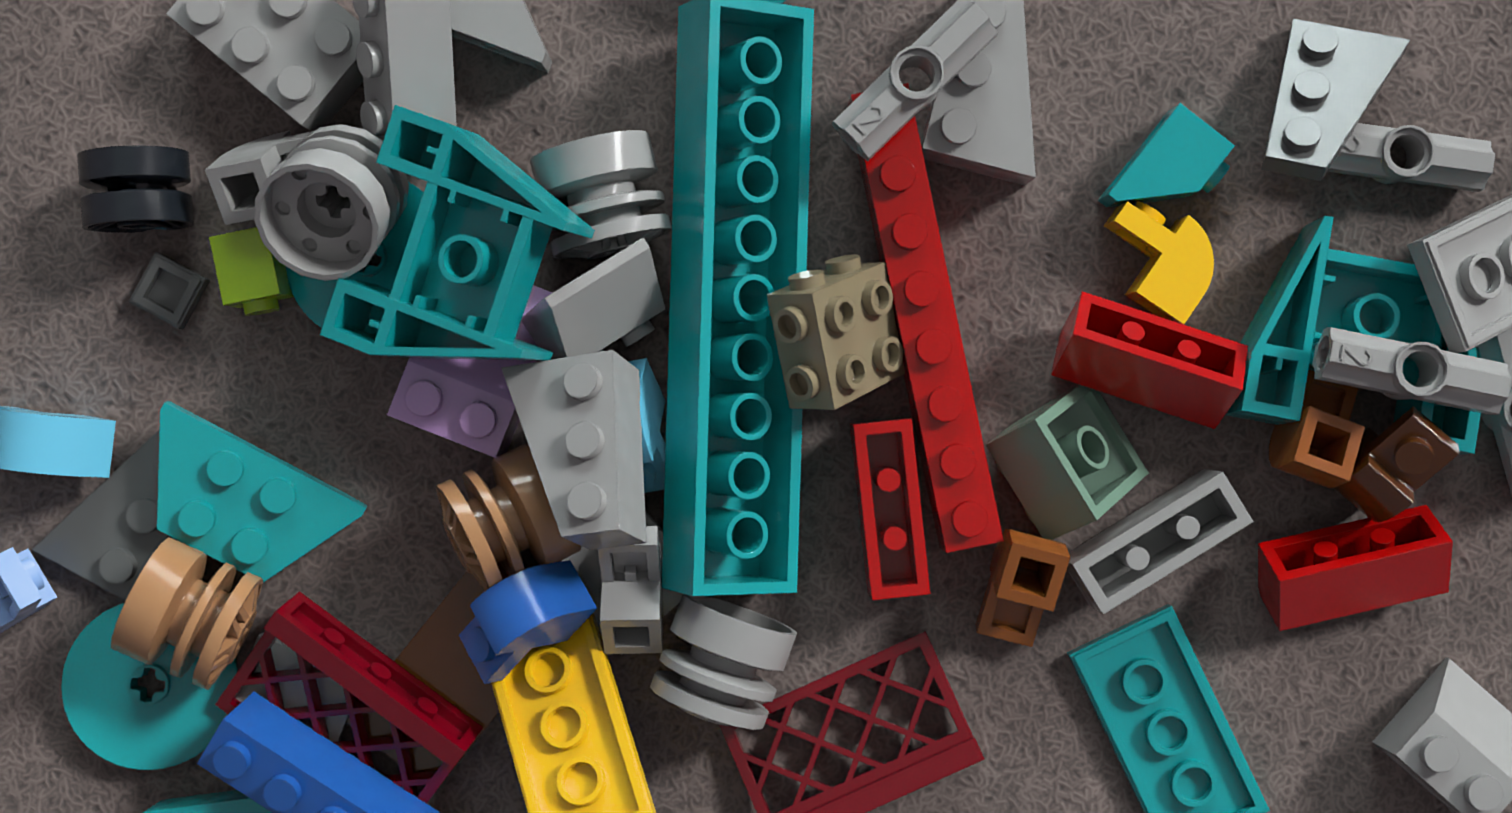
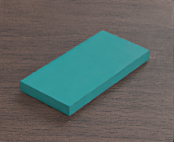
[1067,604,1270,813]

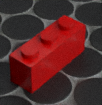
[1051,291,1248,429]
[850,418,931,600]
[1258,505,1453,631]

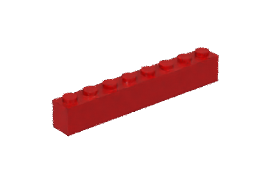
[847,83,1004,553]

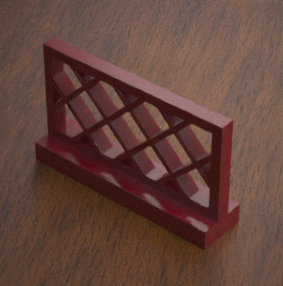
[215,591,483,804]
[719,631,985,813]

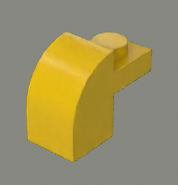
[1104,201,1214,325]

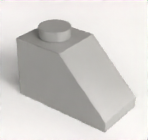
[450,0,552,73]

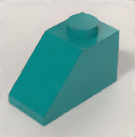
[1098,103,1235,207]

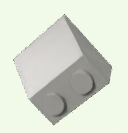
[521,238,665,360]
[1372,657,1512,813]

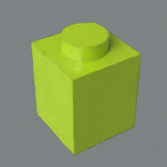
[209,227,294,316]

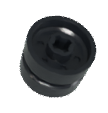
[77,145,194,233]

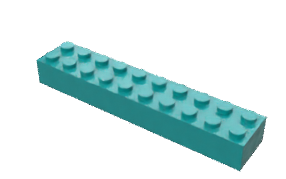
[662,0,814,596]

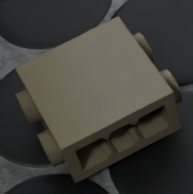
[767,254,905,410]

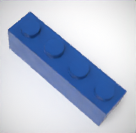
[197,691,441,813]

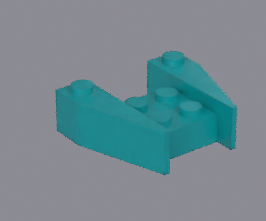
[320,105,595,361]
[1225,216,1481,455]

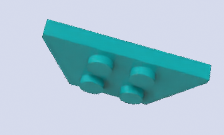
[157,400,367,582]

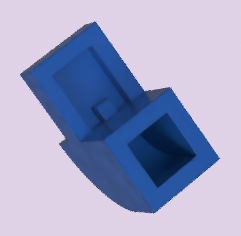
[459,560,597,684]

